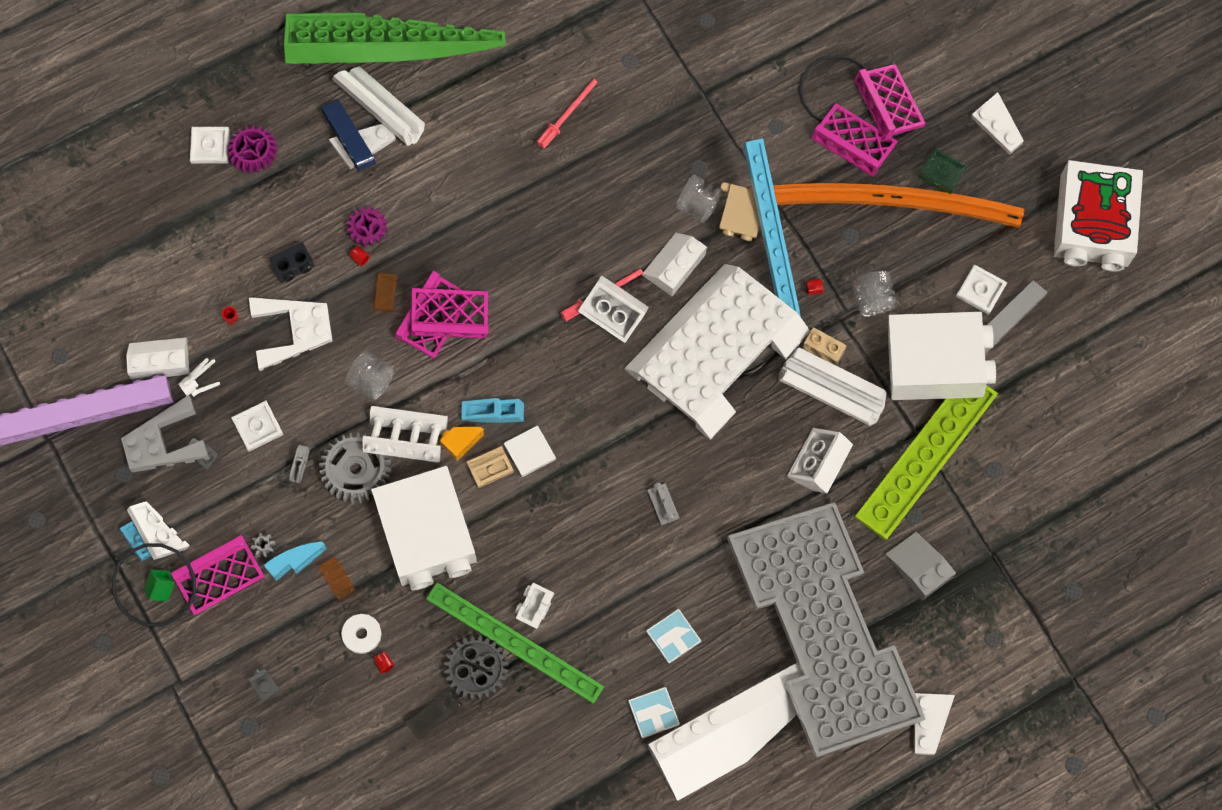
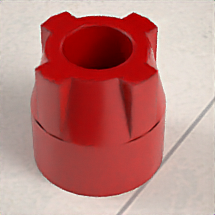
[349,246,370,267]
[806,278,824,295]
[222,306,239,326]
[373,652,395,674]

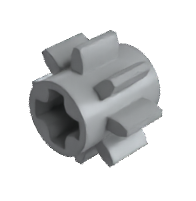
[251,533,276,558]

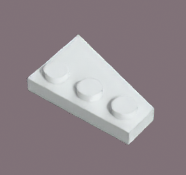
[971,92,1024,155]
[329,124,396,169]
[127,501,190,560]
[914,693,955,755]

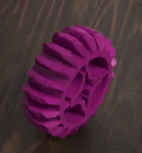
[227,125,278,174]

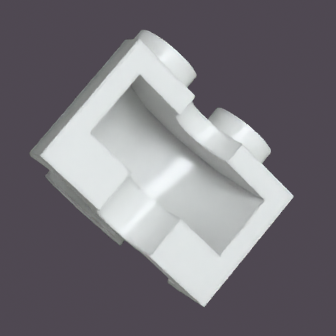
[515,583,554,629]

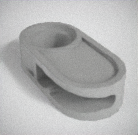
[289,445,309,483]

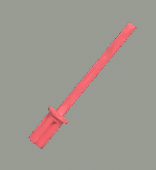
[537,78,598,149]
[560,269,643,322]

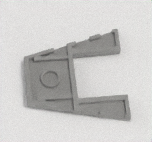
[121,395,210,472]

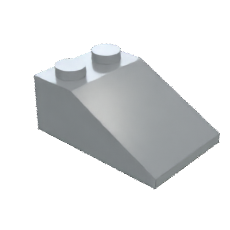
[885,532,956,601]

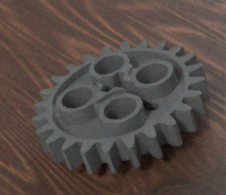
[444,636,509,701]

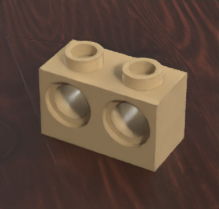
[802,327,847,366]

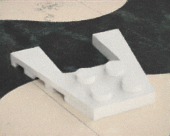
[249,298,333,371]

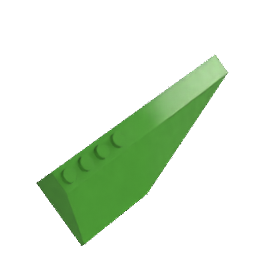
[284,13,506,64]

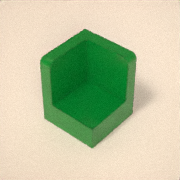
[144,570,175,601]

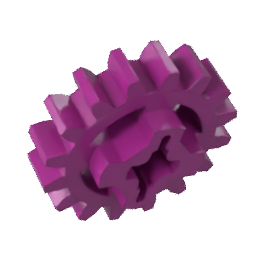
[347,206,388,247]

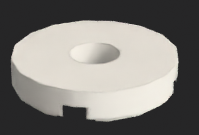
[342,614,382,654]

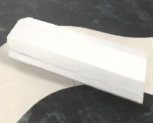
[332,66,425,146]
[779,348,886,426]

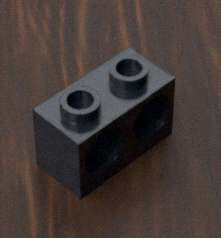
[269,242,315,283]

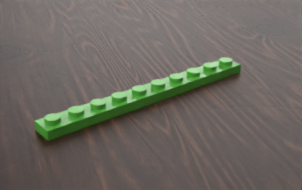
[426,583,604,705]

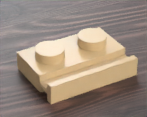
[467,446,514,488]

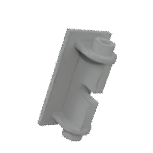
[647,483,680,525]

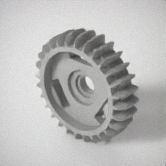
[319,432,391,504]

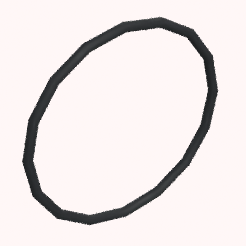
[799,55,875,127]
[112,543,196,627]

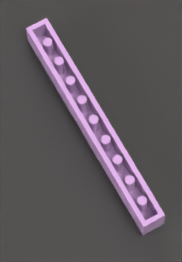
[0,375,173,446]

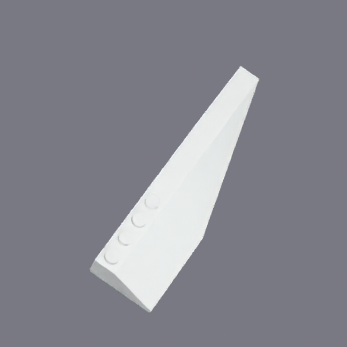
[648,663,802,801]

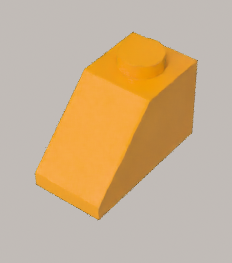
[440,427,484,461]

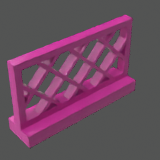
[854,64,926,140]
[812,103,898,177]
[394,271,471,359]
[410,288,488,339]
[171,535,265,616]

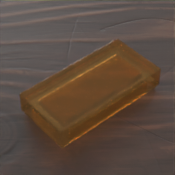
[374,273,398,312]
[318,556,356,601]

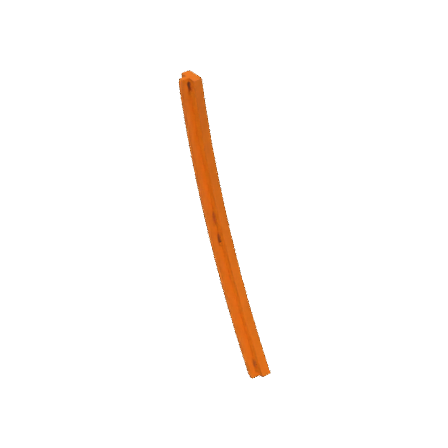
[750,183,1024,228]

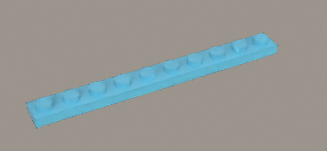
[743,138,801,318]

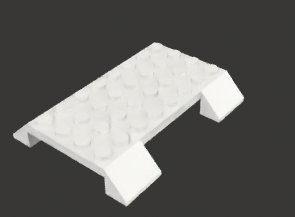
[624,264,811,440]

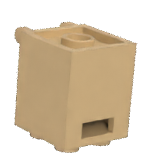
[720,183,760,242]

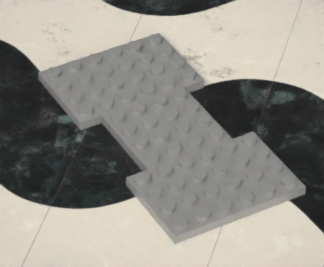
[727,502,926,759]

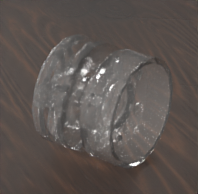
[675,174,722,224]
[852,271,898,316]
[345,350,395,401]

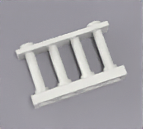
[363,406,448,462]

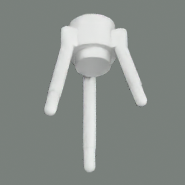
[178,358,220,397]

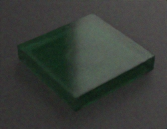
[918,148,968,195]

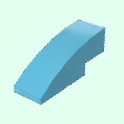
[462,398,524,423]
[264,542,327,581]

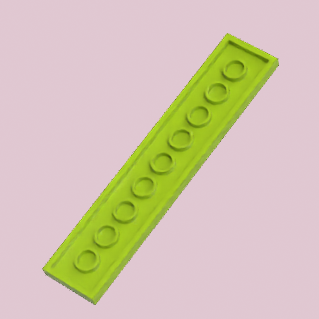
[855,385,998,541]

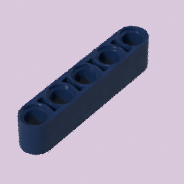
[321,99,376,172]

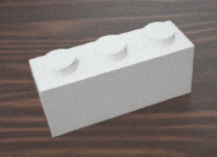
[642,233,707,296]
[578,276,649,343]
[127,337,189,380]
[787,428,853,494]

